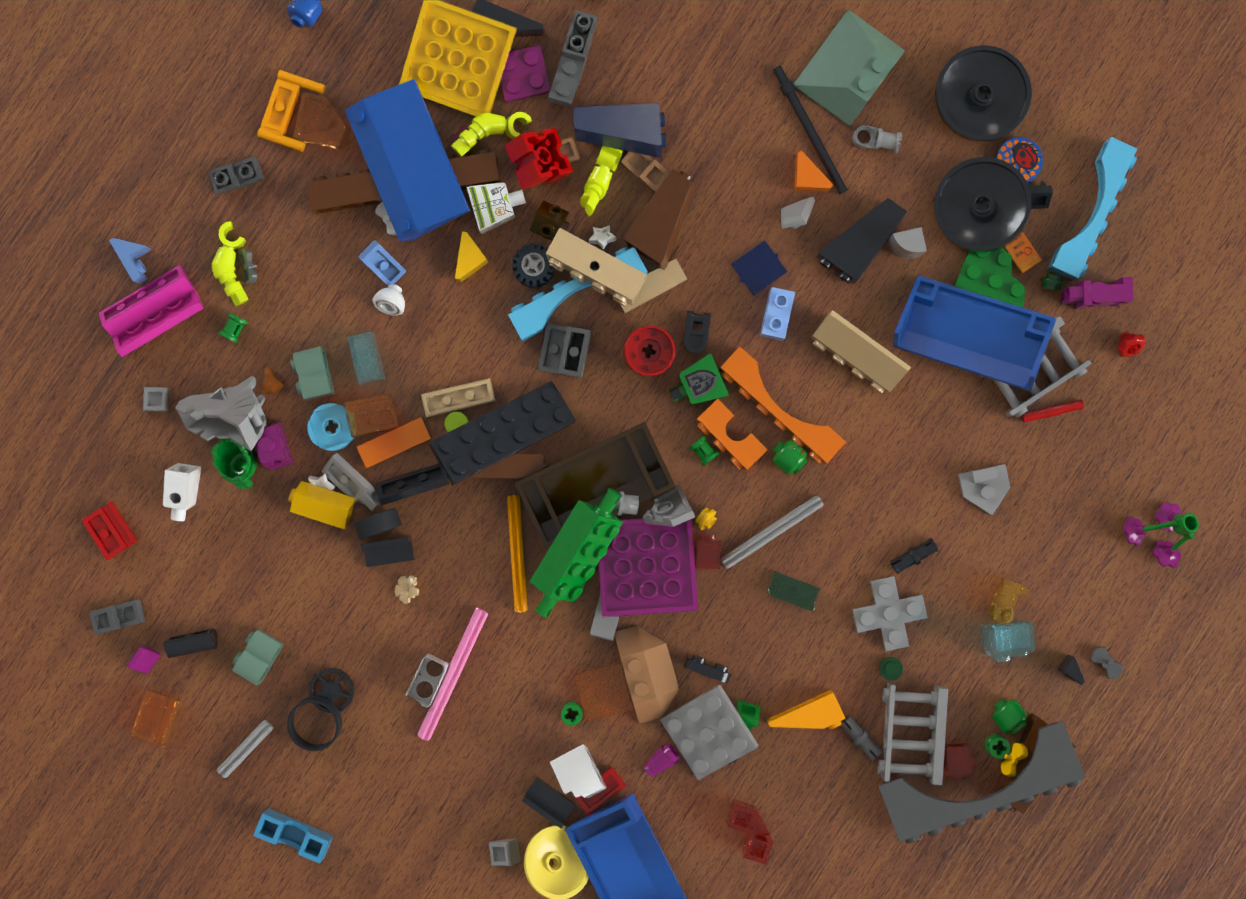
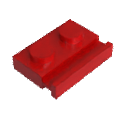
[81,501,138,560]

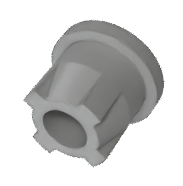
[613,491,639,515]

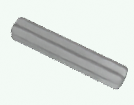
[217,720,274,778]

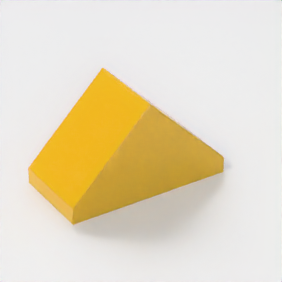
[455,231,489,282]

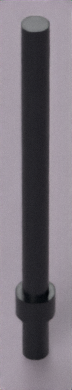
[773,65,848,195]

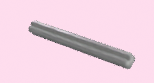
[720,496,824,569]

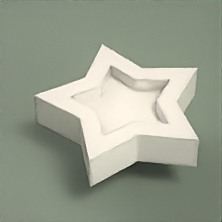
[589,225,616,250]
[308,473,335,490]

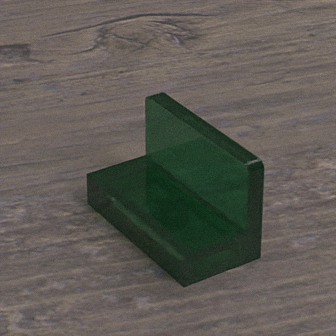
[767,571,820,612]

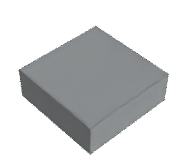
[143,387,170,412]

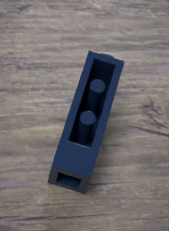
[574,103,666,157]

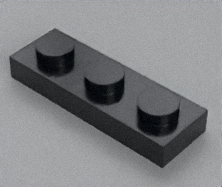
[376,463,450,506]

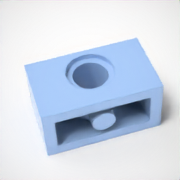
[760,287,795,341]

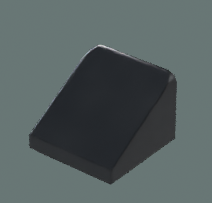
[1058,655,1085,685]

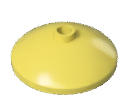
[524,826,589,899]

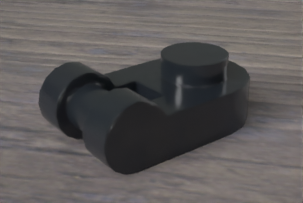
[684,311,711,354]

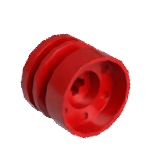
[623,326,675,376]

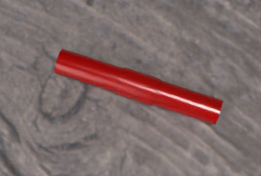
[1021,399,1084,423]

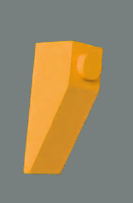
[766,690,846,730]

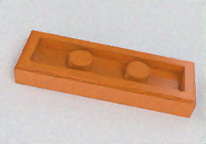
[357,417,432,469]

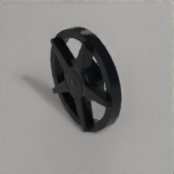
[309,668,354,713]

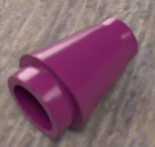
[644,743,680,777]

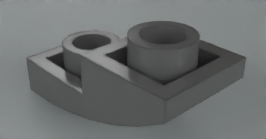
[208,156,265,195]

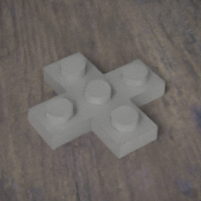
[852,576,927,651]

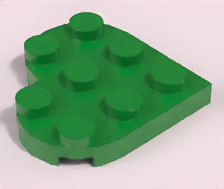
[954,248,1025,307]

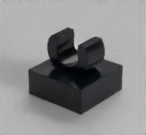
[1028,181,1053,209]

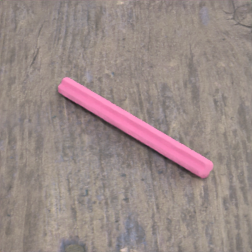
[418,608,488,741]

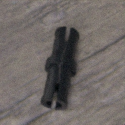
[890,538,939,574]

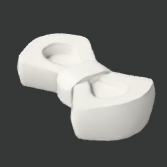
[375,202,396,235]

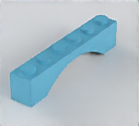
[1047,137,1137,281]
[508,246,648,342]

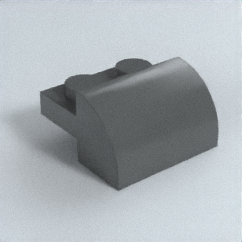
[538,323,592,378]

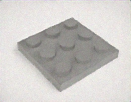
[660,684,758,780]

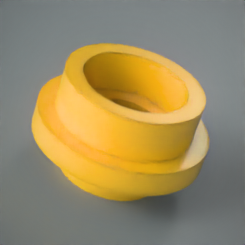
[695,508,717,530]

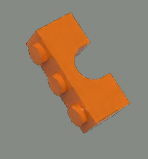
[696,399,767,470]

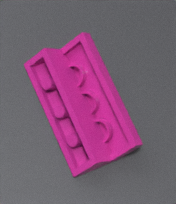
[99,264,204,357]

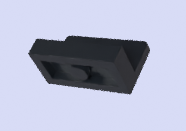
[361,537,415,567]
[522,777,576,828]

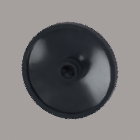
[935,45,1032,142]
[934,157,1032,253]

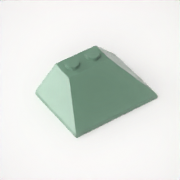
[794,10,905,127]

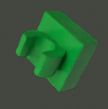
[735,700,761,731]

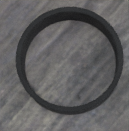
[287,696,342,751]

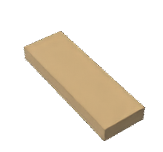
[620,259,687,313]
[421,378,496,418]

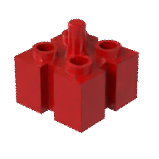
[505,128,573,190]

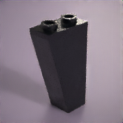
[816,198,907,284]

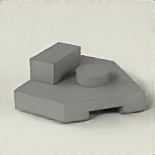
[957,464,1010,515]
[642,485,695,527]

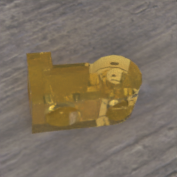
[989,578,1029,625]

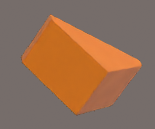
[794,150,833,192]

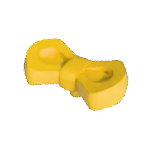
[1001,743,1028,777]

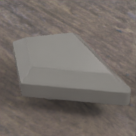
[781,196,815,229]

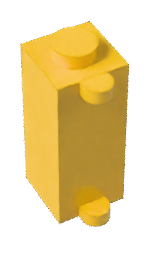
[288,481,356,530]

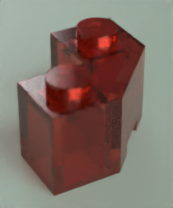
[726,799,773,865]

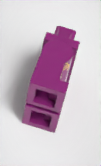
[1062,277,1134,309]

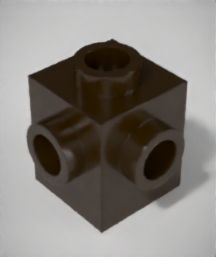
[530,200,570,241]

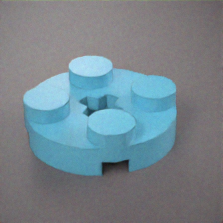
[307,403,356,451]

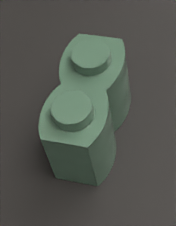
[290,346,335,400]
[232,629,285,686]

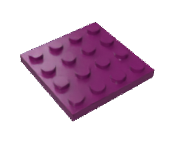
[599,519,698,618]

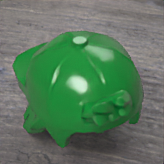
[211,438,258,489]

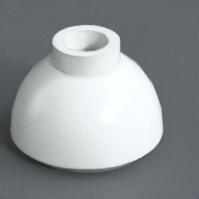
[372,284,405,316]

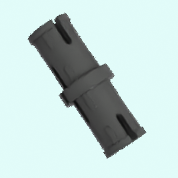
[840,715,882,761]

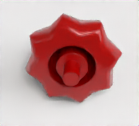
[1118,331,1146,358]

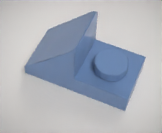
[109,238,152,284]
[358,240,407,286]

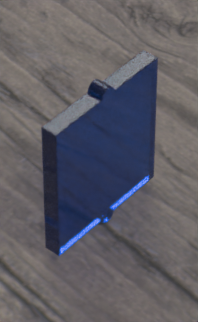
[731,240,787,296]

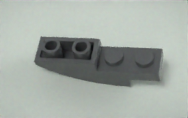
[548,10,598,108]

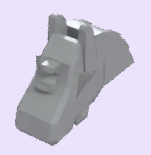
[175,376,266,451]

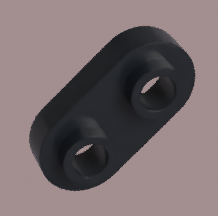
[684,654,731,683]

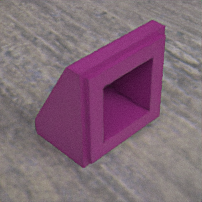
[127,645,160,673]

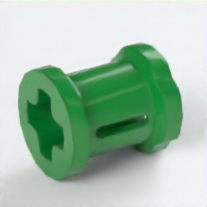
[218,312,248,343]
[689,435,720,466]
[561,701,583,726]
[984,734,1011,759]

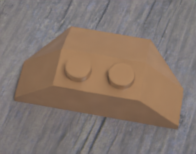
[615,625,679,724]

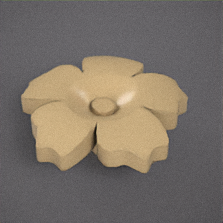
[395,575,420,604]

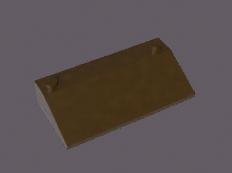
[514,422,676,548]

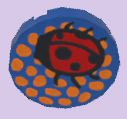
[996,137,1043,183]

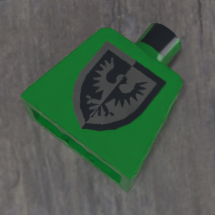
[669,354,729,406]

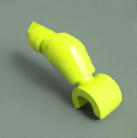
[451,112,532,156]
[580,146,623,216]
[211,222,248,306]

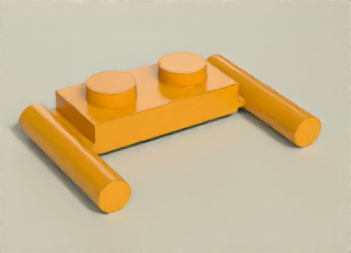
[257,70,326,152]

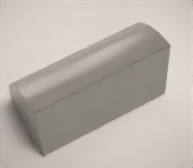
[886,227,927,259]

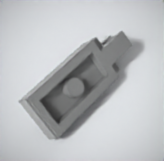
[321,453,380,511]

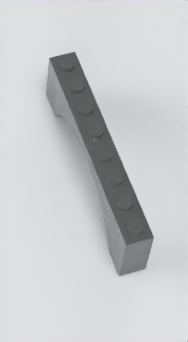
[879,720,1085,844]

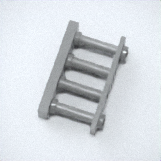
[979,316,1092,418]
[878,682,948,785]

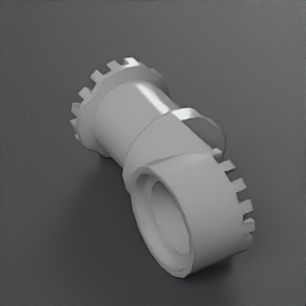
[852,125,902,153]

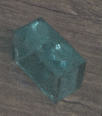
[347,331,386,385]

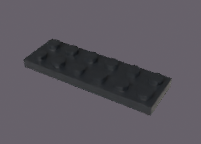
[428,381,576,486]

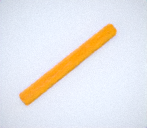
[507,495,528,613]

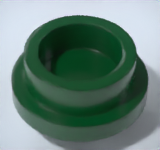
[1041,273,1065,290]
[879,657,903,681]

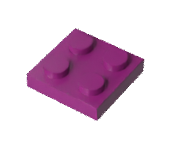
[500,45,551,103]

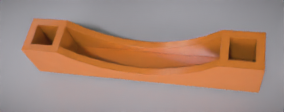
[720,346,846,464]

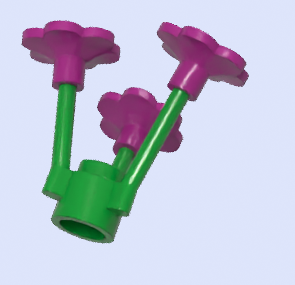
[1123,503,1199,568]

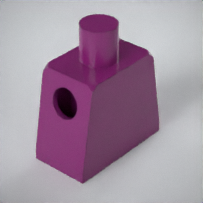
[256,421,294,471]

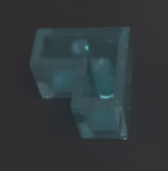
[980,621,1036,661]

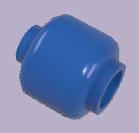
[287,0,323,28]

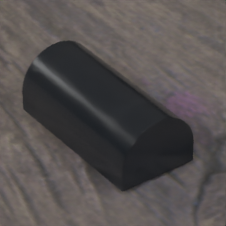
[163,628,218,658]

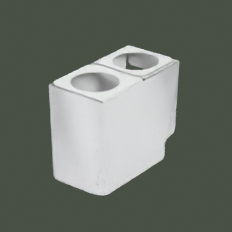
[405,654,450,707]
[550,744,607,798]

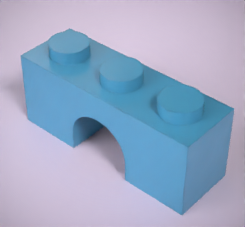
[253,808,334,864]

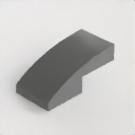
[89,599,146,635]

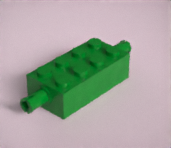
[529,488,623,618]

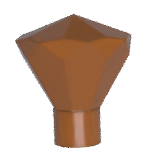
[261,368,284,394]

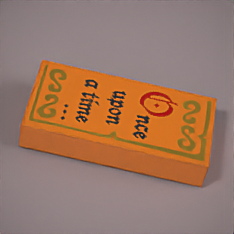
[1003,232,1042,274]

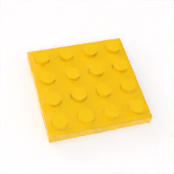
[399,0,517,116]

